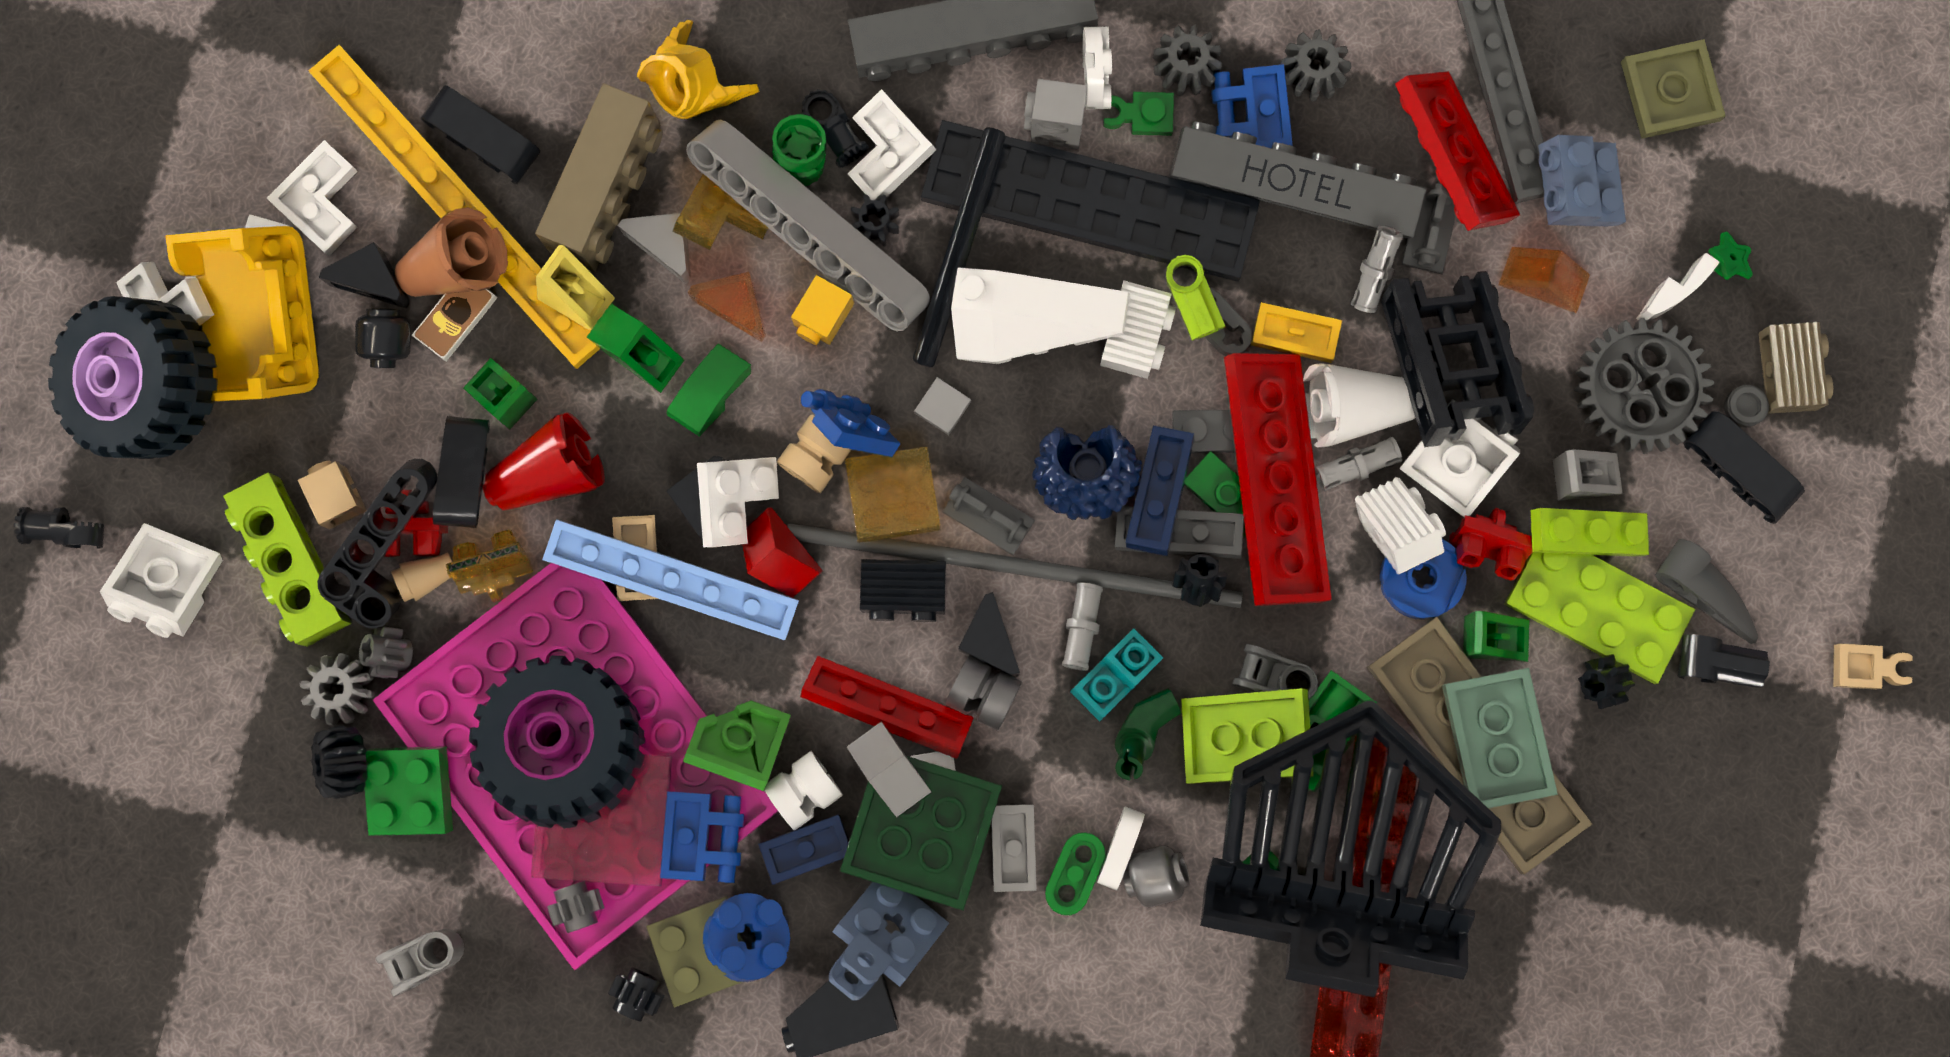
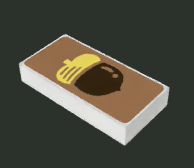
[412,289,497,362]

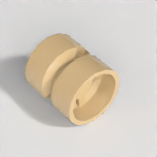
[777,415,852,494]

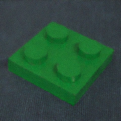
[365,746,453,835]

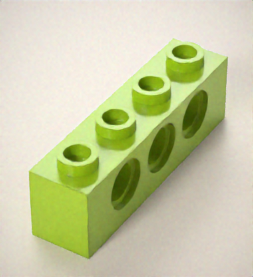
[223,472,352,647]

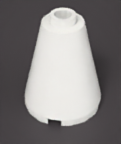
[1303,363,1415,448]

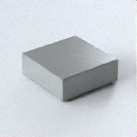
[914,377,972,436]

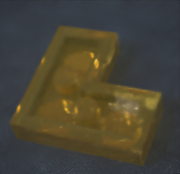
[673,174,769,250]

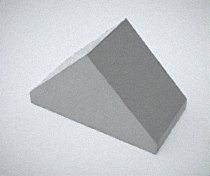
[617,213,691,284]
[1553,449,1623,501]
[847,722,932,817]

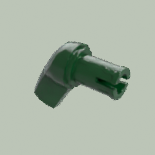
[1115,688,1182,780]

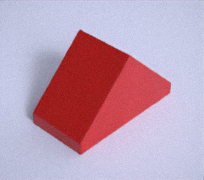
[742,507,823,598]

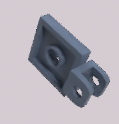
[829,882,949,1000]

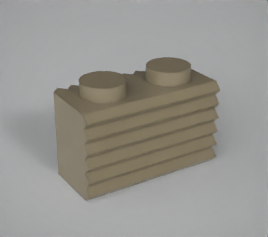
[1759,322,1834,414]

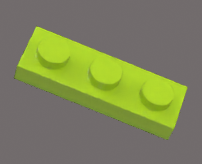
[1531,508,1649,556]

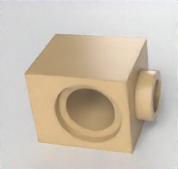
[298,461,367,530]

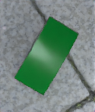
[667,343,751,437]

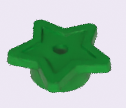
[1708,231,1753,280]

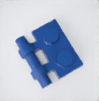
[1211,64,1293,148]
[801,389,900,457]
[660,791,744,883]

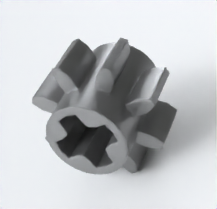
[359,626,413,679]
[547,881,605,933]

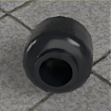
[355,308,411,368]

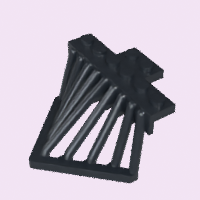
[1200,701,1501,997]

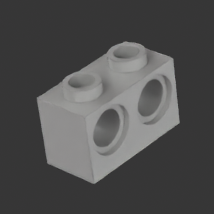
[1024,79,1087,149]

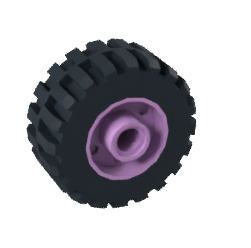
[48,296,218,459]

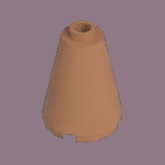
[395,207,508,297]

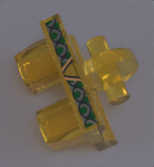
[446,530,533,602]

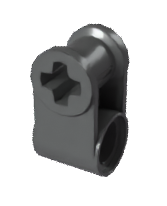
[1232,644,1318,700]

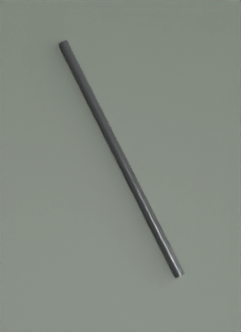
[788,523,1243,608]

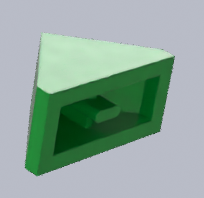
[463,358,538,430]
[1463,611,1529,662]

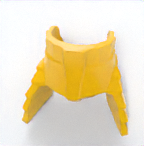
[637,20,760,119]

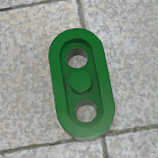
[1045,833,1105,915]

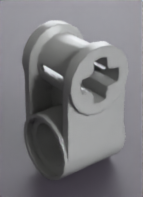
[375,929,464,997]

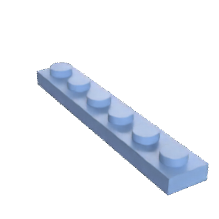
[542,519,799,640]

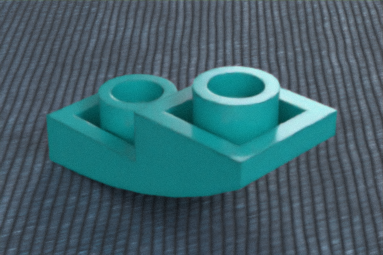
[1070,628,1163,722]

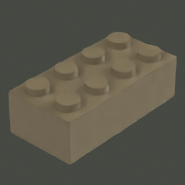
[535,83,663,272]

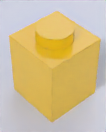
[791,275,854,345]

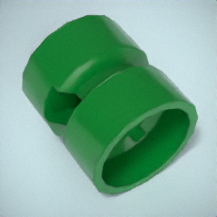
[772,114,826,186]

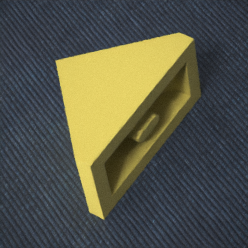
[536,245,615,330]

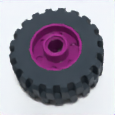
[469,655,645,829]

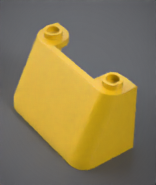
[165,226,319,401]

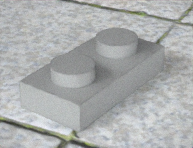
[992,805,1037,892]

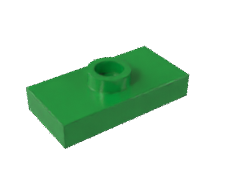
[1184,451,1246,539]

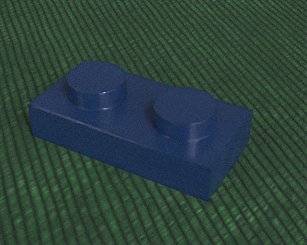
[758,815,849,885]

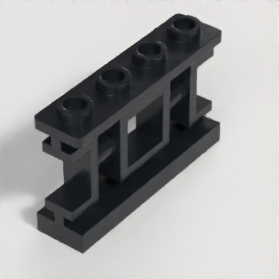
[1381,271,1534,448]

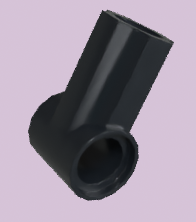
[1677,634,1770,688]

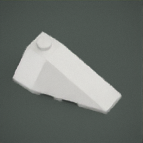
[951,268,1130,364]

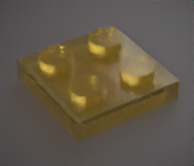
[845,447,940,543]

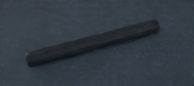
[913,127,1006,367]

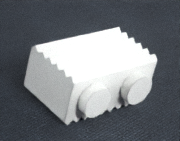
[1100,281,1176,379]
[1355,477,1446,574]

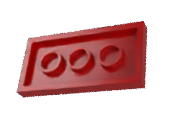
[1395,71,1520,231]

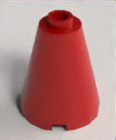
[482,412,605,511]

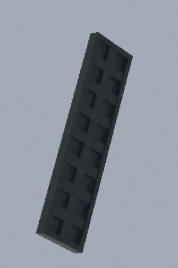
[921,120,1260,282]

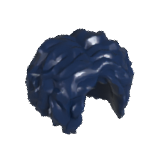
[1032,425,1142,520]

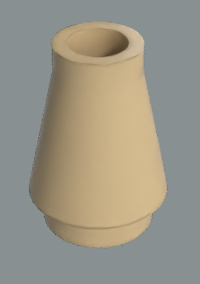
[391,552,458,602]

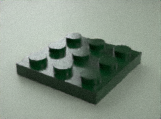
[840,756,1002,911]

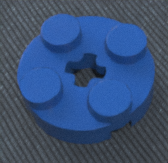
[1380,539,1467,620]
[703,893,790,982]

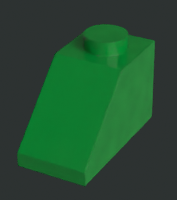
[587,304,684,393]

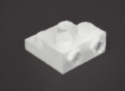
[1400,399,1520,517]
[100,523,223,638]

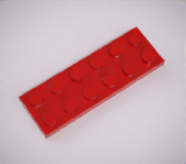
[1224,353,1332,606]

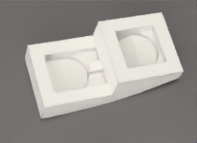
[1636,253,1719,322]

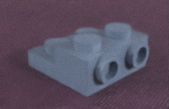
[1538,135,1626,227]

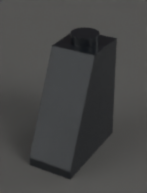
[781,972,899,1057]

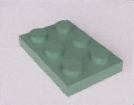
[1442,668,1558,808]

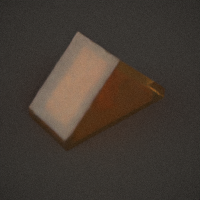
[1498,247,1590,313]
[688,272,766,342]

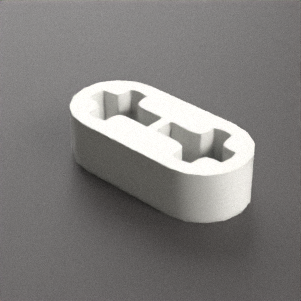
[1097,807,1145,890]

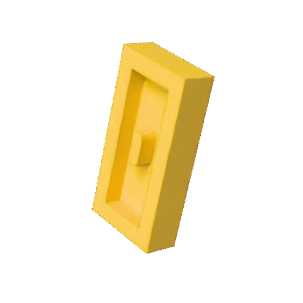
[1251,302,1342,363]

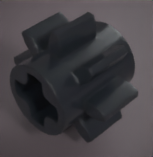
[851,194,900,247]
[1172,554,1228,607]
[1578,654,1635,709]
[608,968,665,1022]

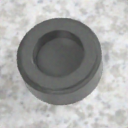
[1724,385,1769,428]

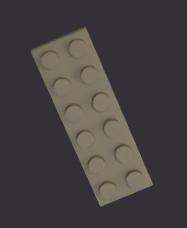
[1367,617,1592,875]

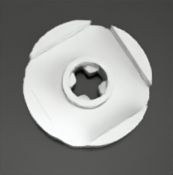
[1082,27,1112,110]

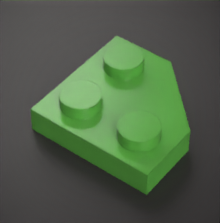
[683,700,791,791]

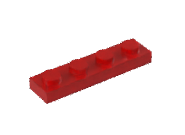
[800,656,974,759]

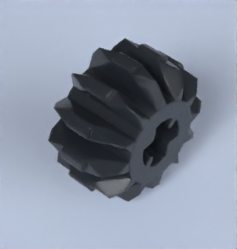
[310,726,368,799]

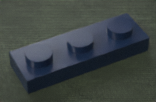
[1125,426,1194,556]

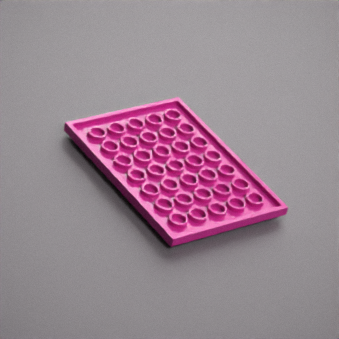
[373,563,779,970]

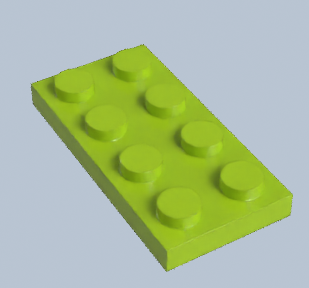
[1504,552,1696,684]

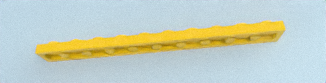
[308,45,600,369]

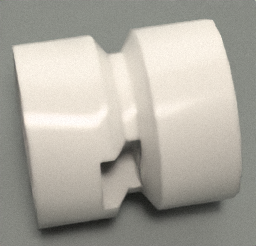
[764,751,843,831]

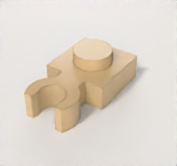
[1833,644,1913,690]

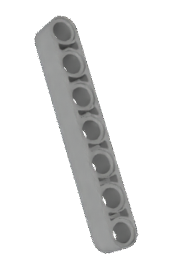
[686,120,930,331]

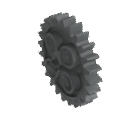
[1574,318,1714,454]

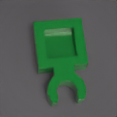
[1103,92,1174,136]

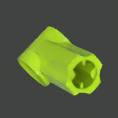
[1166,255,1226,341]

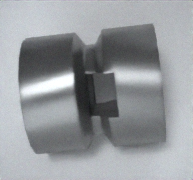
[945,655,1023,731]

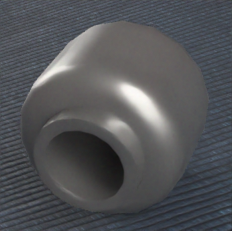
[1123,846,1189,907]

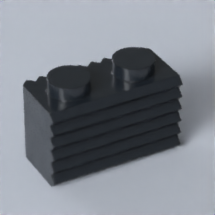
[860,559,947,622]

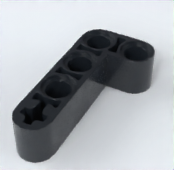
[317,458,437,628]

